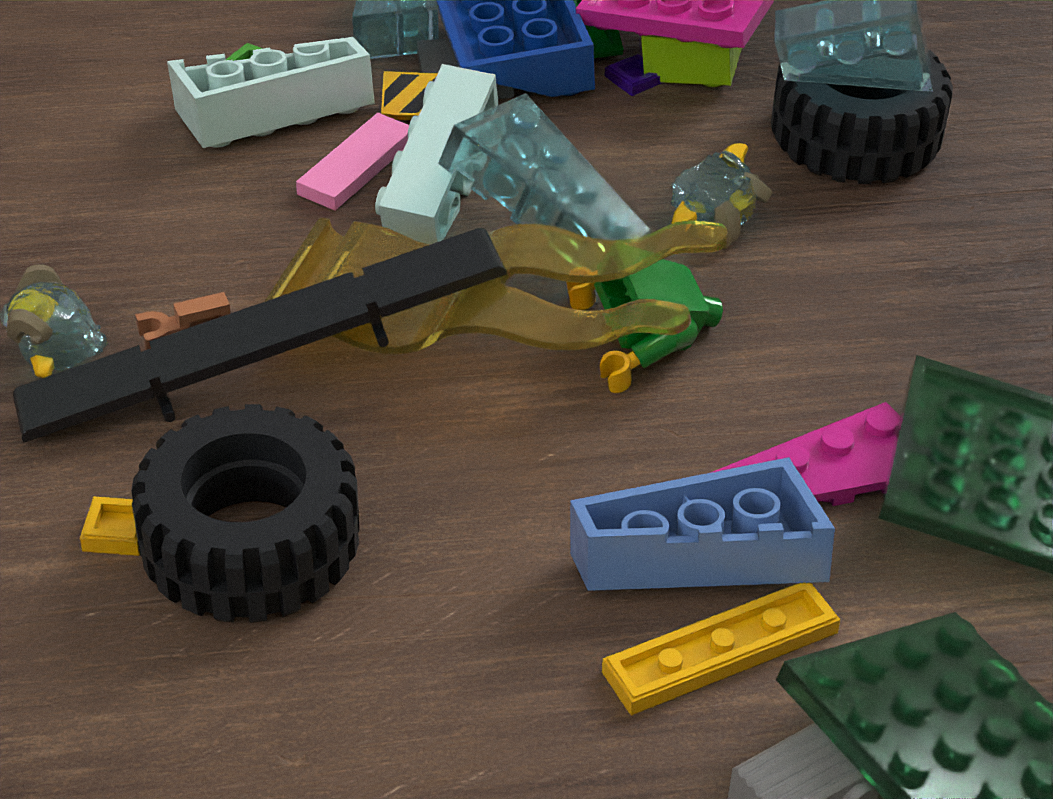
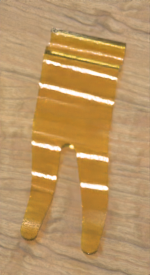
[264,218,729,354]

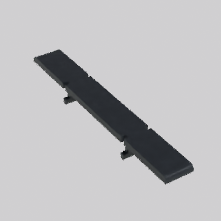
[13,228,508,443]

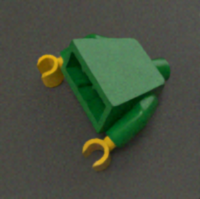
[566,246,723,393]

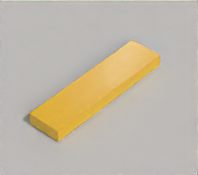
[602,583,840,716]

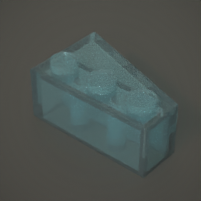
[352,0,439,59]
[775,0,933,92]

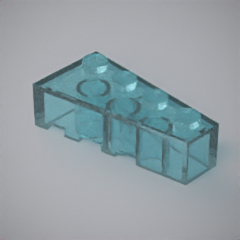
[438,94,651,275]

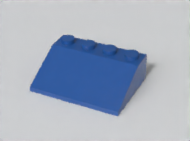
[435,0,595,97]

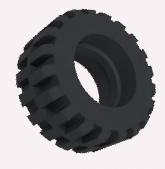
[771,27,953,184]
[131,404,360,623]

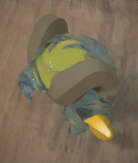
[671,143,773,249]
[0,264,109,378]

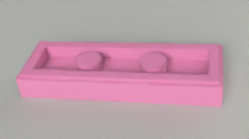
[296,113,409,211]

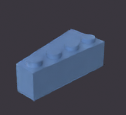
[570,457,835,591]

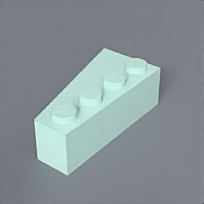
[167,37,375,148]
[375,64,502,245]

